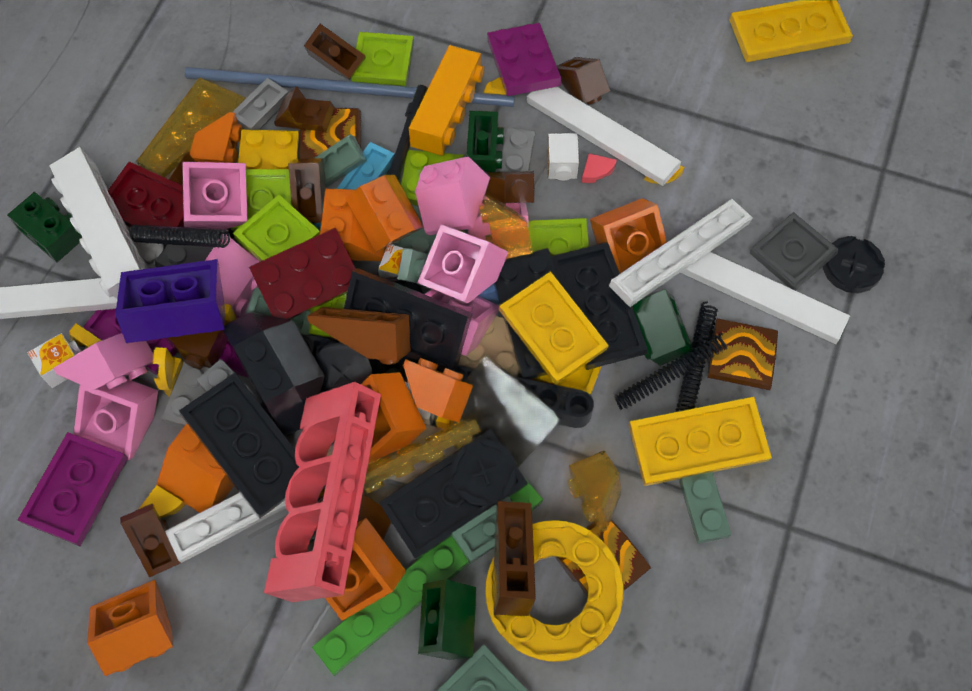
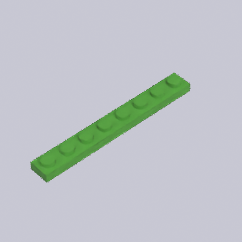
[312,479,543,676]

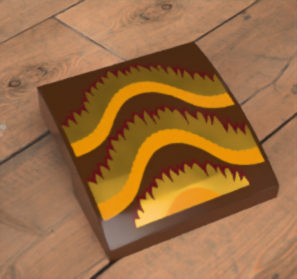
[300,108,361,159]
[707,318,778,390]
[555,513,651,597]

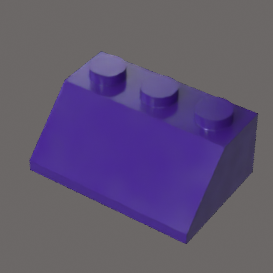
[115,259,225,343]

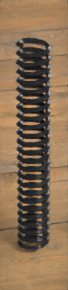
[130,225,230,248]
[675,301,718,412]
[615,333,728,410]

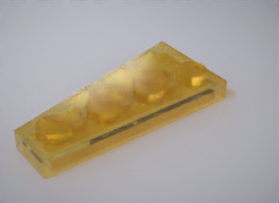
[136,77,246,177]
[363,419,481,493]

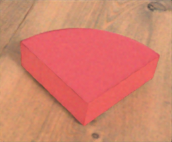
[582,153,617,183]

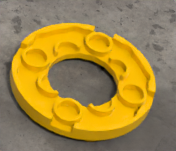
[485,520,624,662]

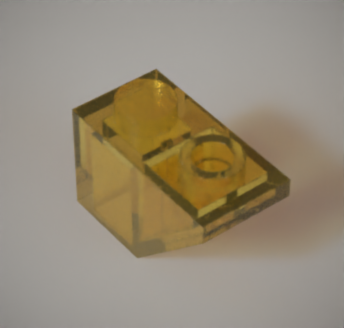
[479,195,533,259]
[567,451,622,533]

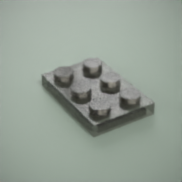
[461,355,561,468]

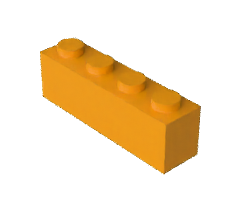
[409,45,484,156]

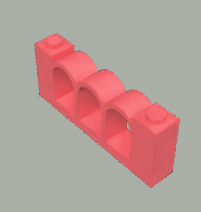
[264,382,381,602]

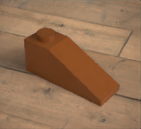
[307,307,411,364]

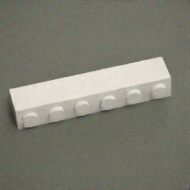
[49,147,147,299]

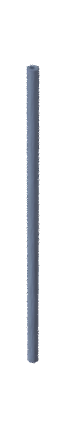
[185,67,515,107]

